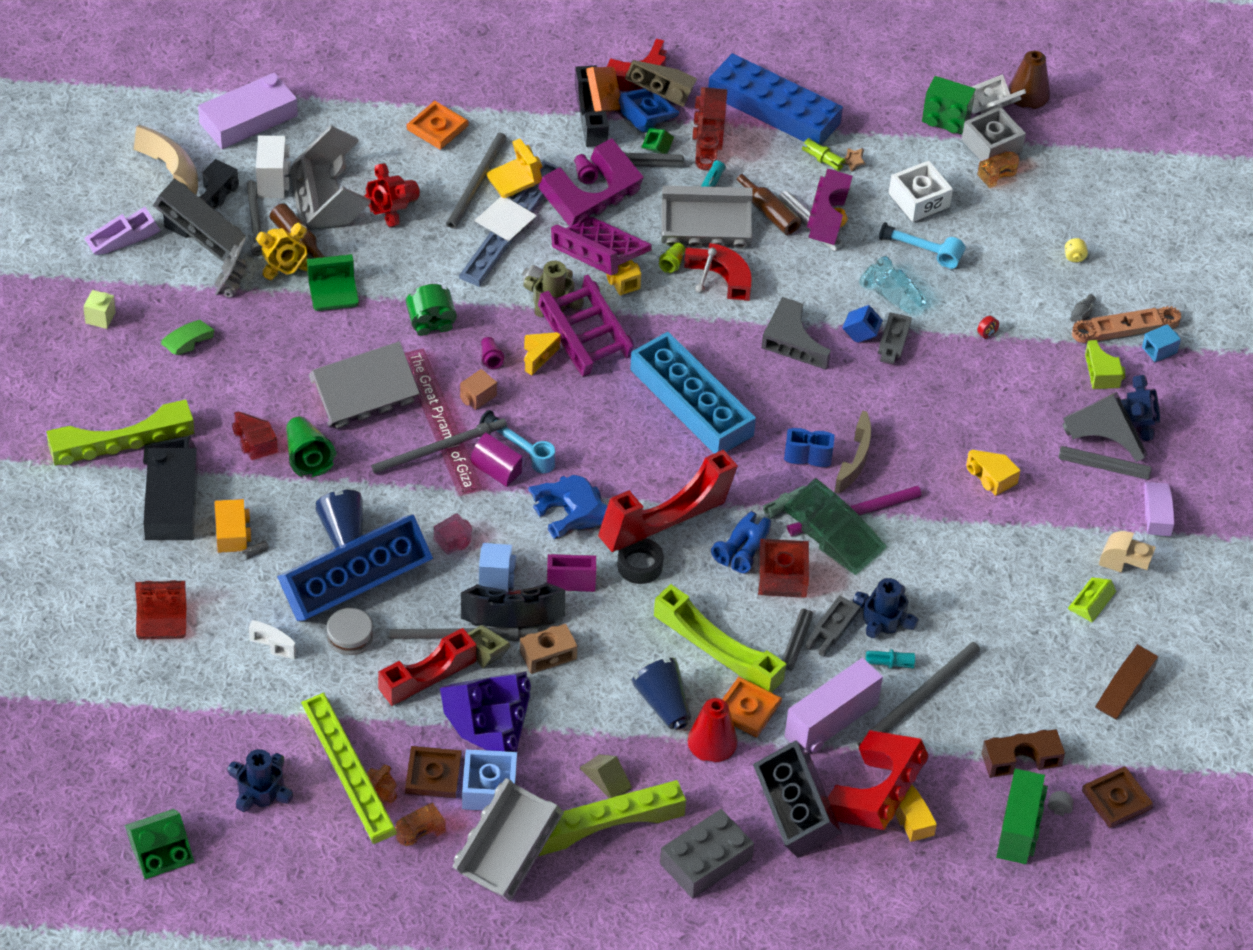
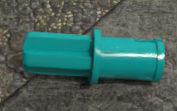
[865,649,915,669]

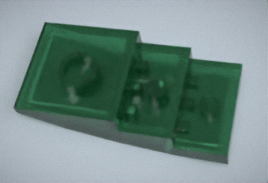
[784,478,886,575]

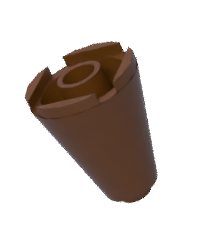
[1008,50,1050,109]

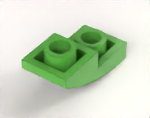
[161,320,214,355]

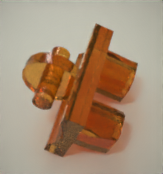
[367,764,398,804]

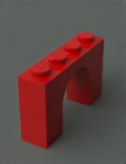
[828,730,929,830]

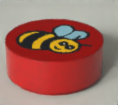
[977,315,1000,339]

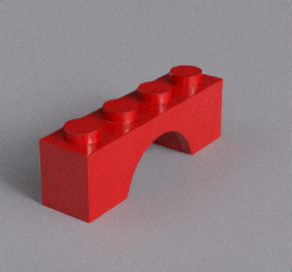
[378,628,477,706]

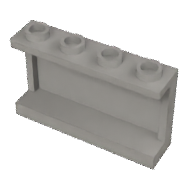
[661,186,753,248]
[309,341,419,429]
[453,778,564,902]

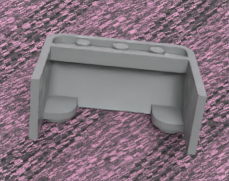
[290,125,371,229]

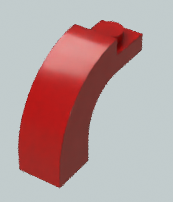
[607,38,667,91]
[684,243,752,301]

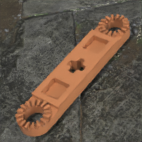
[1072,306,1181,343]

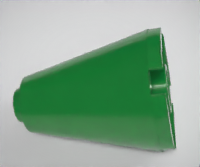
[286,416,337,478]

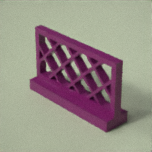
[551,217,652,276]

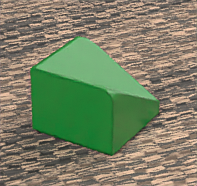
[641,128,674,154]

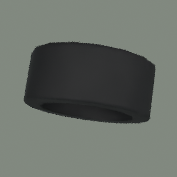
[617,538,664,584]

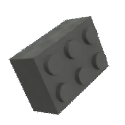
[660,809,754,899]

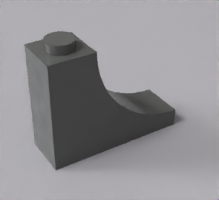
[761,297,831,370]
[1063,392,1148,462]

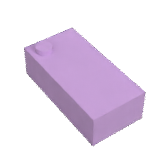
[198,73,298,149]
[784,658,883,753]

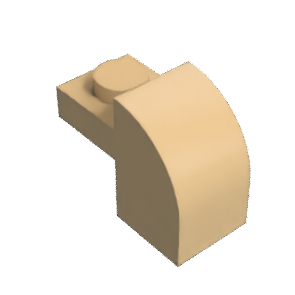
[1099,531,1156,573]

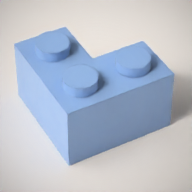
[479,543,516,594]

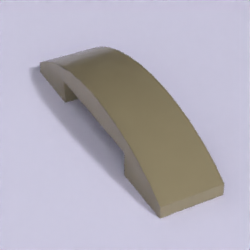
[834,410,871,494]

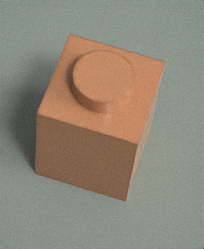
[460,369,497,410]

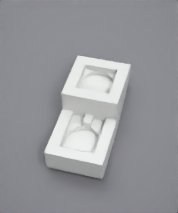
[249,620,296,659]

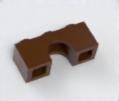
[981,729,1065,778]

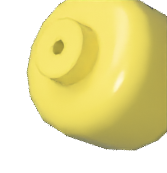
[1064,238,1088,262]

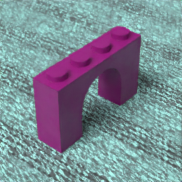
[539,138,644,226]

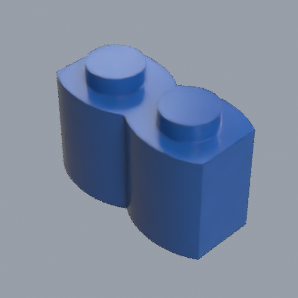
[784,428,835,467]

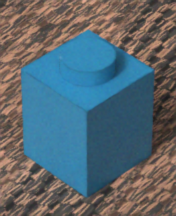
[1142,324,1181,362]

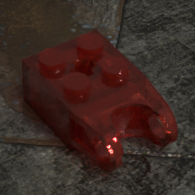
[692,87,727,170]

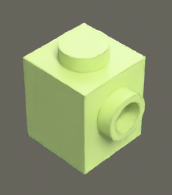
[83,290,116,329]

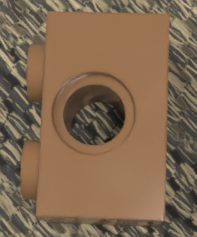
[520,624,578,674]

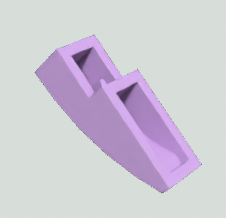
[84,207,161,255]
[1144,482,1174,536]

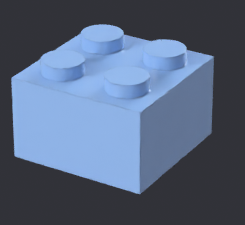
[462,749,517,811]

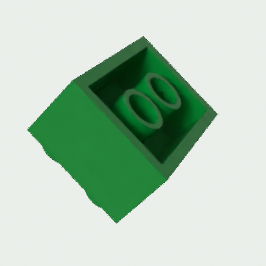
[996,768,1048,864]

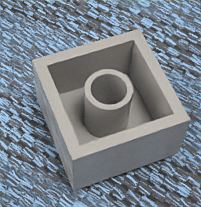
[962,107,1026,167]

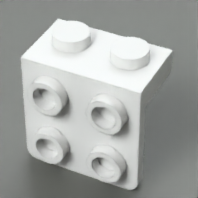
[972,74,1026,114]

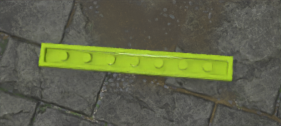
[301,692,397,845]

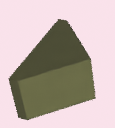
[468,625,511,668]
[580,754,632,798]

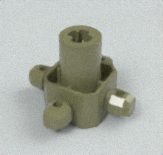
[523,260,584,318]

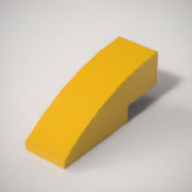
[895,784,937,842]

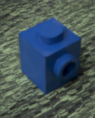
[842,305,883,343]

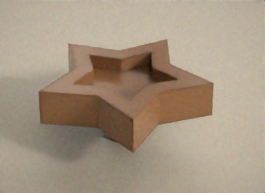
[844,148,866,171]

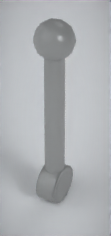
[695,248,717,293]

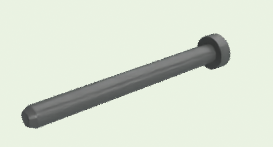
[247,180,263,256]

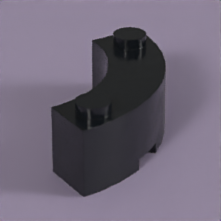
[461,582,566,628]

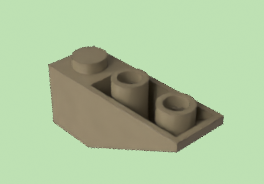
[625,60,697,107]

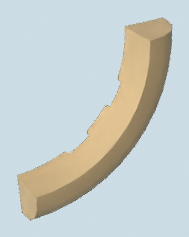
[133,125,198,195]

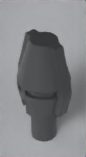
[1070,294,1096,323]

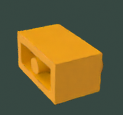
[215,499,251,553]

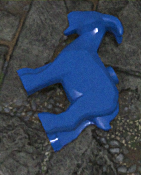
[528,475,607,539]

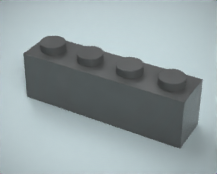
[153,178,246,262]

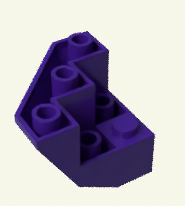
[440,671,531,752]

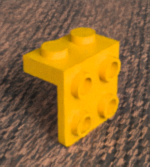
[486,138,542,198]

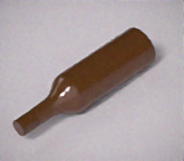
[737,174,802,236]
[269,203,325,258]

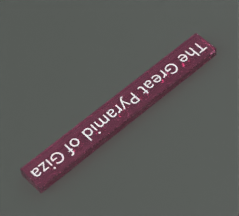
[404,348,482,496]

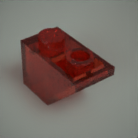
[232,411,278,460]

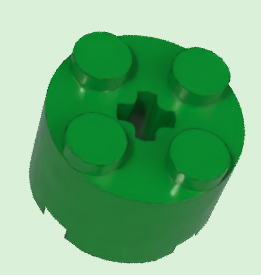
[406,284,457,336]

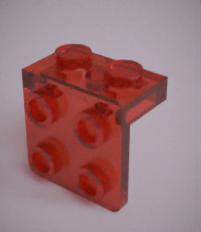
[135,580,187,639]

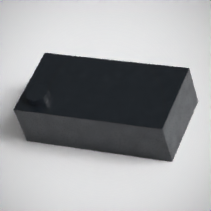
[143,448,198,540]
[753,740,842,858]

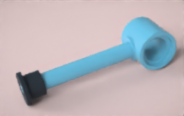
[879,222,966,269]
[479,410,555,474]

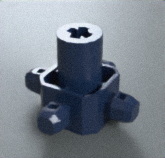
[1121,375,1161,441]
[853,578,919,638]
[227,749,293,812]

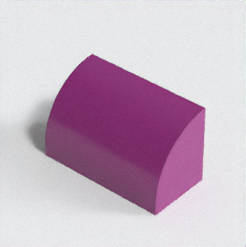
[470,433,523,487]
[547,554,596,592]

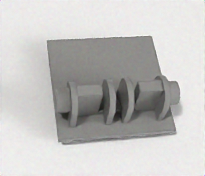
[214,238,247,298]

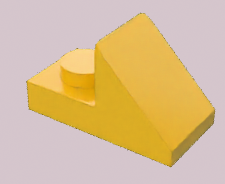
[524,332,561,375]

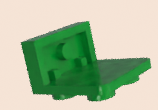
[307,254,359,311]

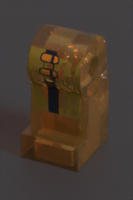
[977,152,1019,188]
[395,802,446,846]

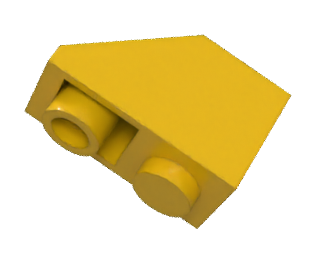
[966,450,1021,496]

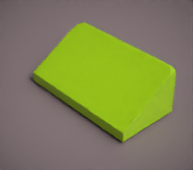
[1068,577,1116,623]

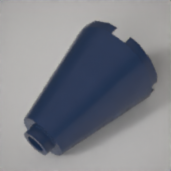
[315,489,363,548]
[632,657,691,730]

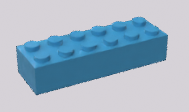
[630,332,756,453]

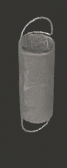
[237,539,274,561]

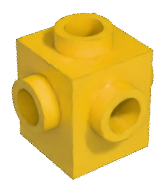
[606,259,641,296]

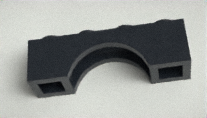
[574,65,609,147]
[163,159,239,238]

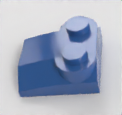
[619,89,680,132]

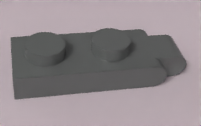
[878,312,912,365]

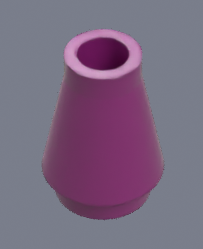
[574,154,599,184]
[481,337,505,370]

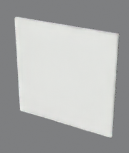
[474,197,537,241]

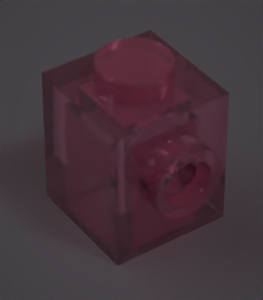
[434,513,472,555]

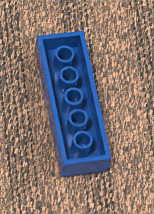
[708,53,843,145]
[277,514,433,621]

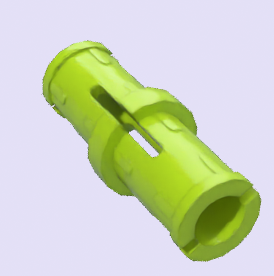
[802,138,846,171]

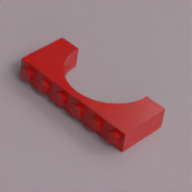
[598,450,738,553]

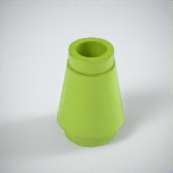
[659,243,686,273]

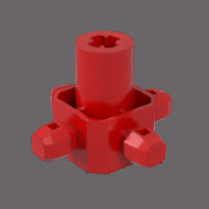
[364,163,420,227]

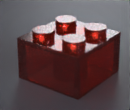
[758,539,809,598]

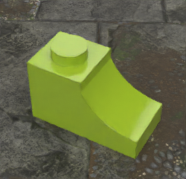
[1085,340,1125,389]

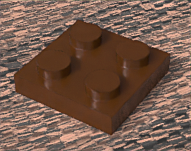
[405,746,462,798]
[1082,766,1153,828]

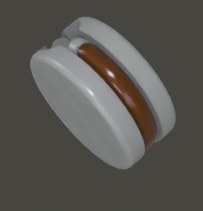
[327,608,373,655]

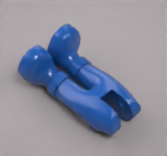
[711,511,772,573]

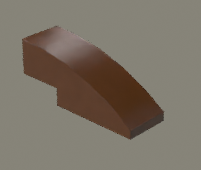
[1095,644,1159,720]

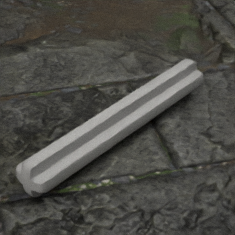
[779,191,843,251]

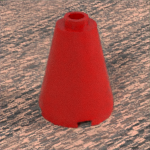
[687,698,738,763]

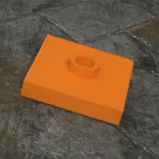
[587,67,621,112]
[407,101,469,150]
[722,676,782,738]

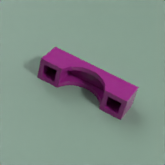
[806,168,853,245]

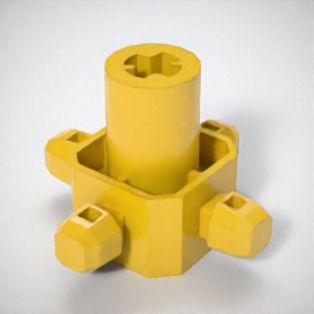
[256,222,309,281]

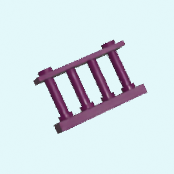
[538,274,634,377]

